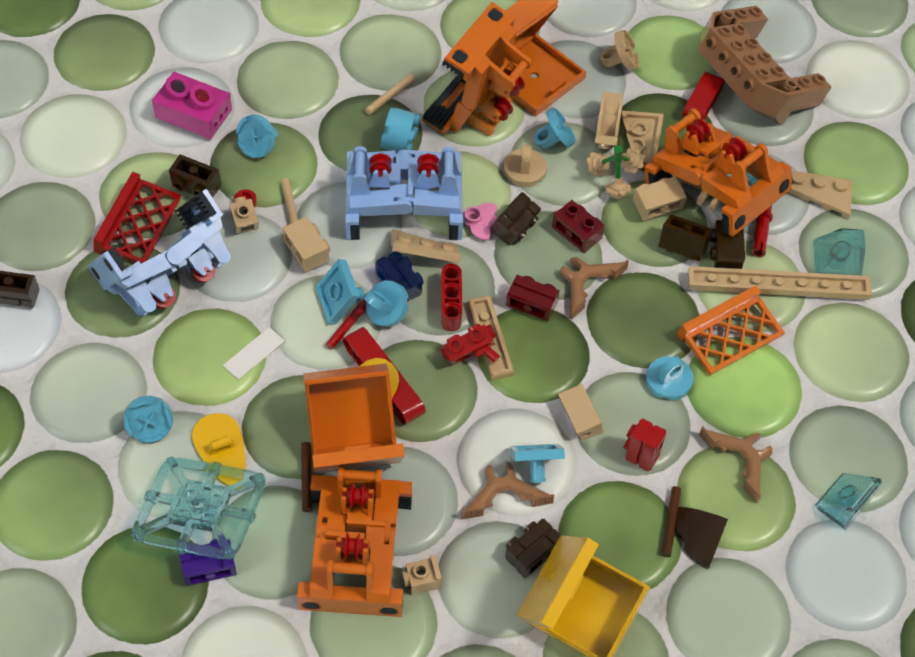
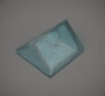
[815,473,882,530]

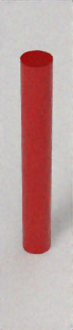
[326,298,366,350]

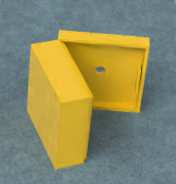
[516,535,650,657]

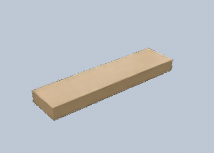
[468,295,514,381]

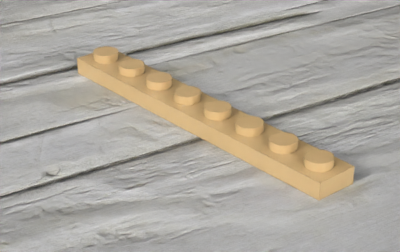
[688,266,872,300]

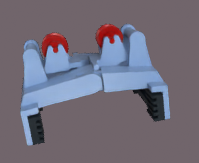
[345,146,463,240]
[87,189,231,316]

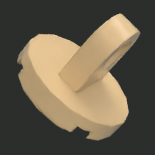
[599,30,640,71]
[503,144,547,187]

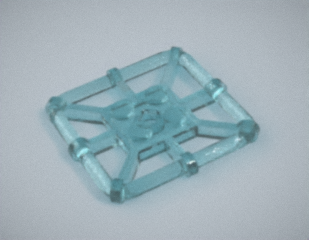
[131,456,266,560]

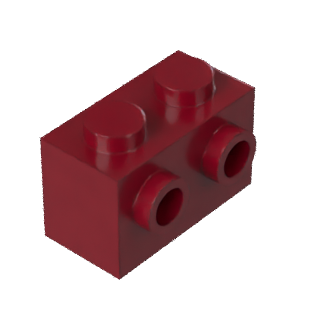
[552,200,605,253]

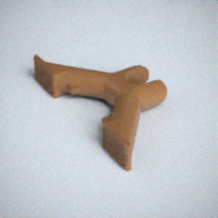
[560,257,629,319]
[699,426,773,503]
[461,462,555,519]

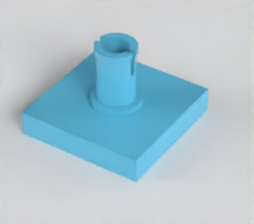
[315,259,364,324]
[510,444,565,483]

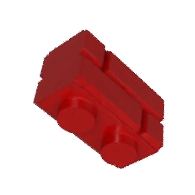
[623,418,667,471]

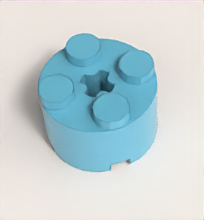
[380,107,421,153]

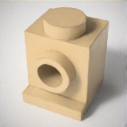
[229,197,259,234]
[402,555,442,595]

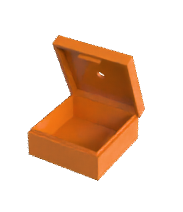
[488,0,586,117]
[303,363,405,474]

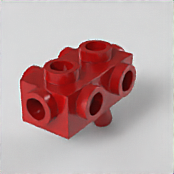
[440,324,500,365]

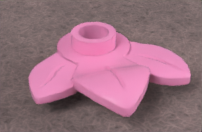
[463,203,498,240]

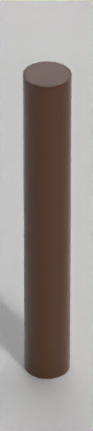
[301,442,312,512]
[661,486,681,557]

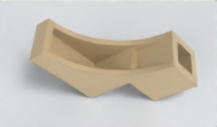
[595,92,624,150]

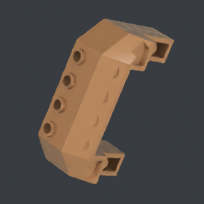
[698,6,831,124]

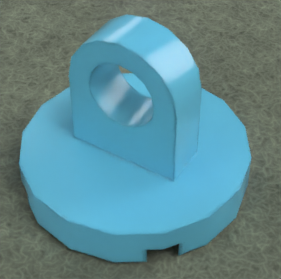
[534,107,576,149]
[236,114,278,158]
[364,280,409,327]
[646,356,693,401]
[123,396,173,443]

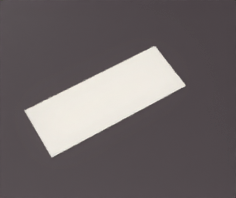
[222,327,285,380]

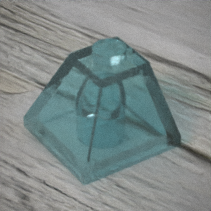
[813,228,865,276]

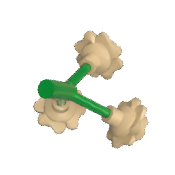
[586,145,645,199]

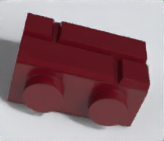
[506,275,560,321]

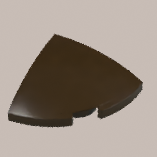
[675,507,728,569]

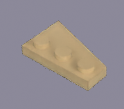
[621,111,664,166]
[787,171,852,220]
[390,229,461,263]

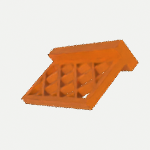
[676,285,785,376]

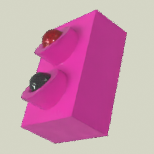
[152,72,232,139]

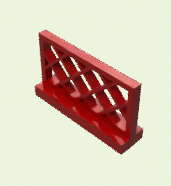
[93,171,181,264]

